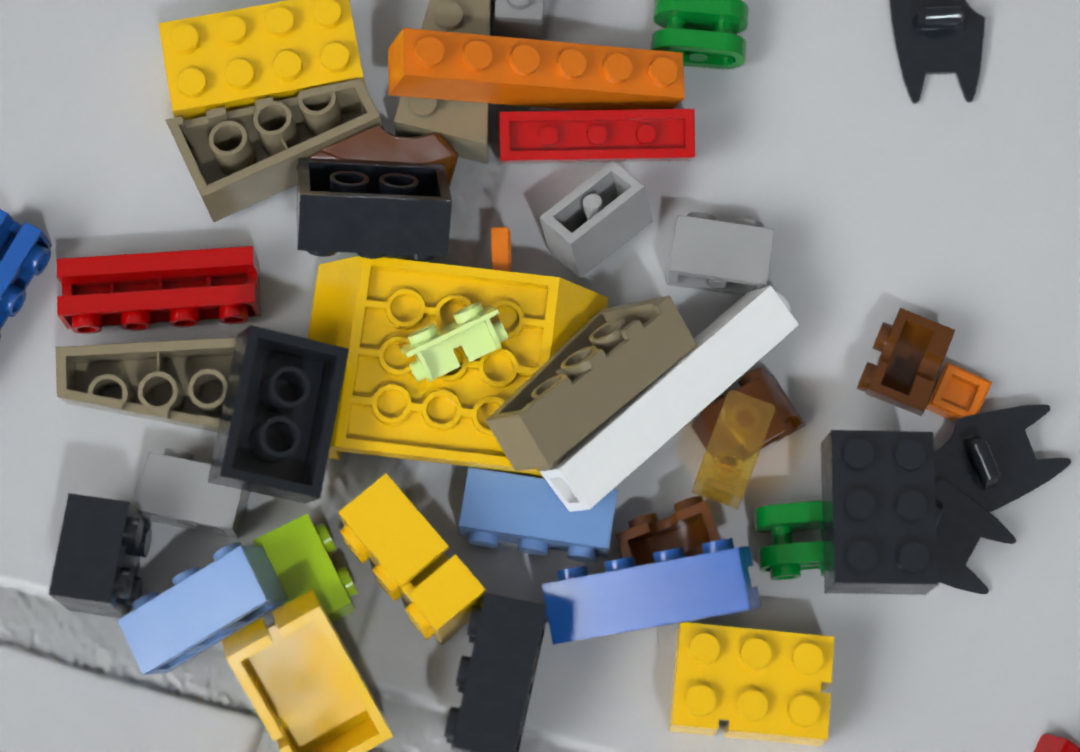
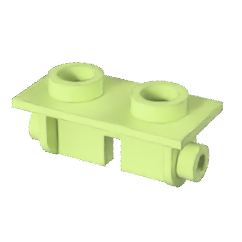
[400,302,508,382]

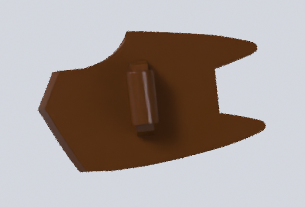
[296,125,459,188]

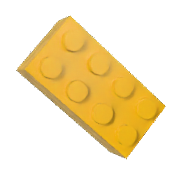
[158,0,366,121]

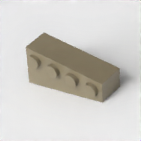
[393,0,492,165]
[165,78,384,223]
[485,295,698,471]
[55,337,237,432]

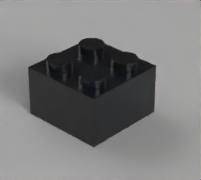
[48,493,152,618]

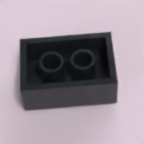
[296,158,452,261]
[208,325,349,504]
[821,430,939,595]
[444,592,547,752]

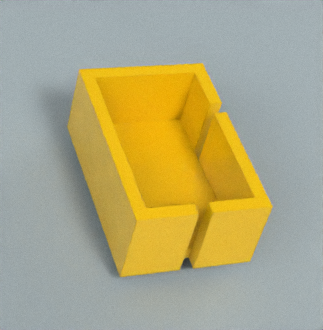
[338,473,486,645]
[221,589,393,752]
[669,622,835,746]

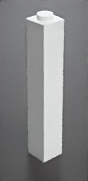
[540,285,799,512]

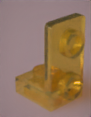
[692,390,775,510]

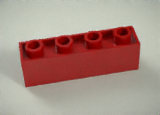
[499,109,695,164]
[57,246,261,334]

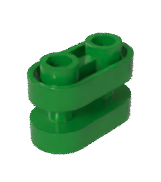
[651,0,749,69]
[754,501,824,580]

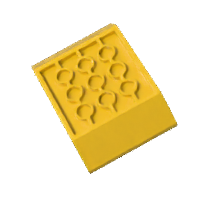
[307,256,608,479]

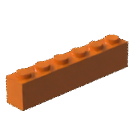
[388,28,685,110]

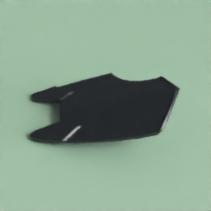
[890,0,985,104]
[934,404,1071,512]
[935,478,1016,594]

